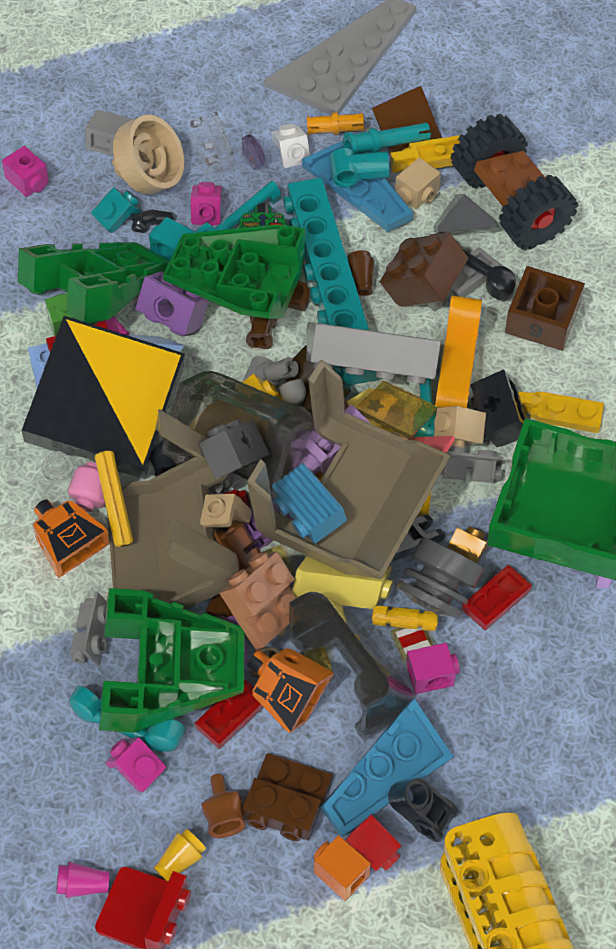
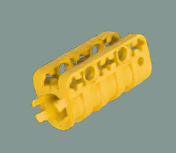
[440,813,574,949]

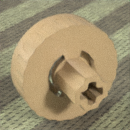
[112,115,184,195]

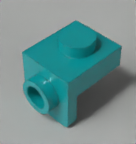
[91,187,143,233]

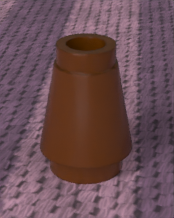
[347,250,375,296]

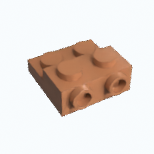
[219,551,303,650]

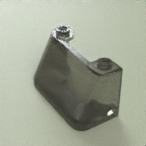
[161,371,314,504]
[289,592,414,742]

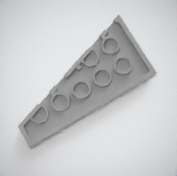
[264,0,416,115]

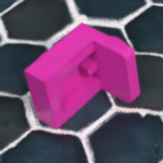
[191,182,222,225]
[105,737,166,792]

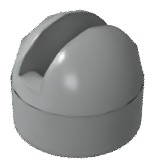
[279,379,306,405]

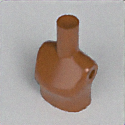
[201,774,245,839]

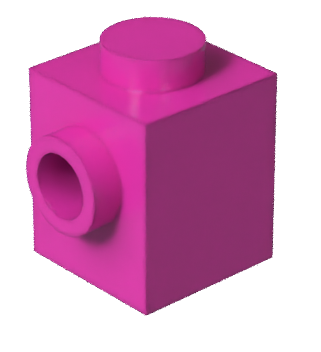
[2,145,49,197]

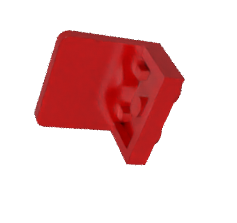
[95,867,191,949]

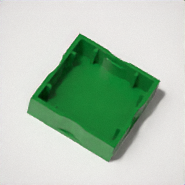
[488,418,616,581]

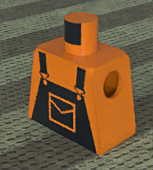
[33,499,109,578]
[247,648,334,733]

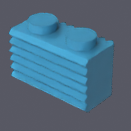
[272,463,347,544]

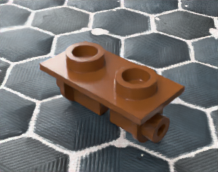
[213,520,261,571]

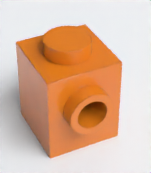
[313,835,371,901]

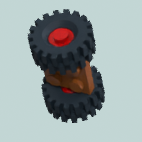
[450,114,578,250]

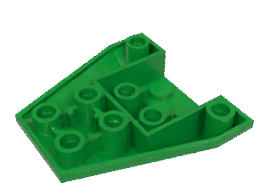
[163,224,306,319]

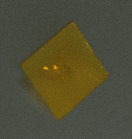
[355,380,438,439]

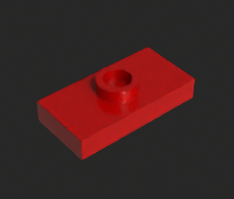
[461,565,532,631]
[195,679,264,750]

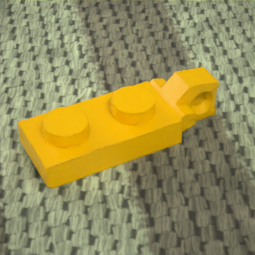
[390,135,460,173]
[519,392,604,433]

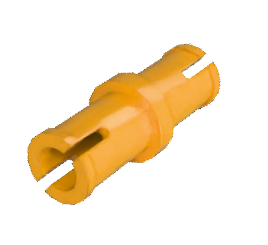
[307,112,364,135]

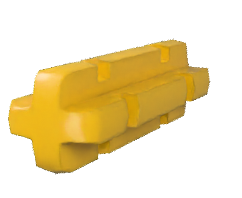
[372,606,438,631]

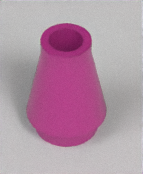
[56,861,109,898]

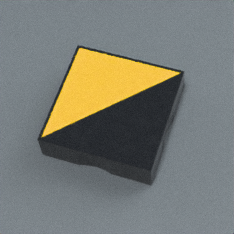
[22,316,185,479]

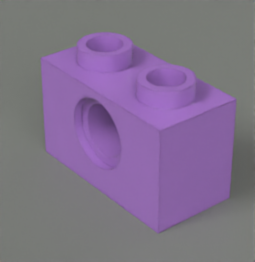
[135,271,209,336]

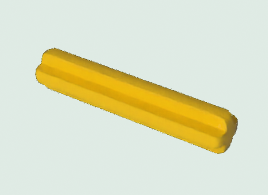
[95,451,133,547]

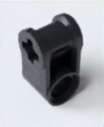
[388,778,459,842]

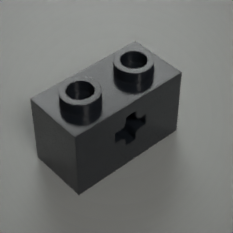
[470,369,527,447]

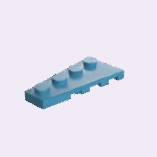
[302,141,413,232]
[320,698,453,837]

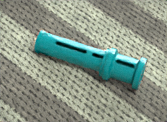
[343,122,431,154]

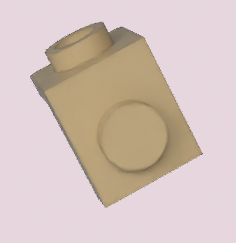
[200,494,252,527]

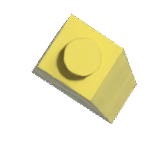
[292,556,394,609]

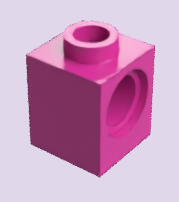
[406,642,460,694]

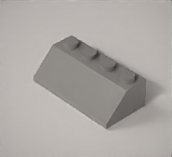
[306,322,441,384]

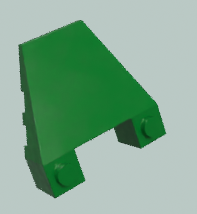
[17,242,169,324]
[99,588,244,733]

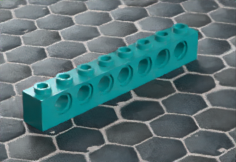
[283,177,379,386]

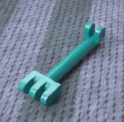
[195,180,282,233]

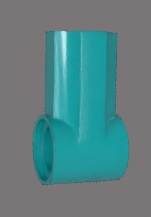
[329,148,389,188]

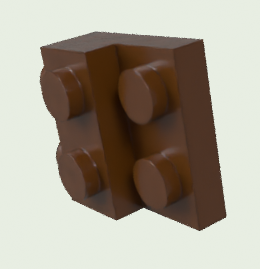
[242,753,333,841]

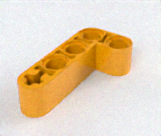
[435,295,482,410]

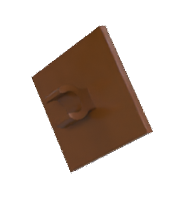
[372,86,442,154]

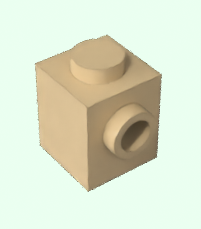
[395,158,441,210]
[434,406,486,448]

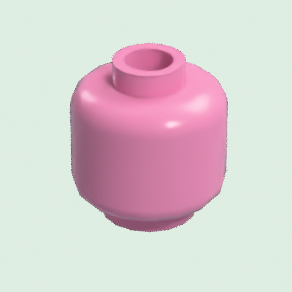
[68,462,106,512]

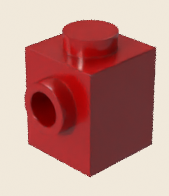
[345,814,402,871]

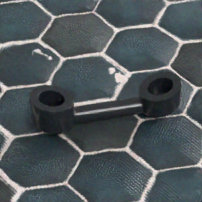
[434,232,516,300]

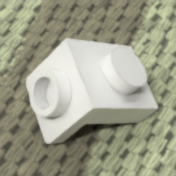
[271,124,310,168]

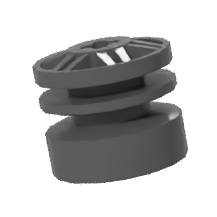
[396,537,485,620]

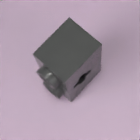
[198,419,270,480]

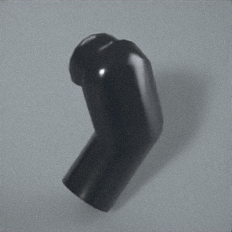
[131,209,174,233]

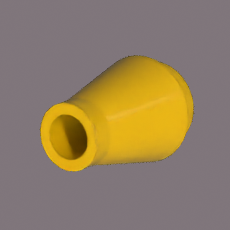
[153,829,206,881]

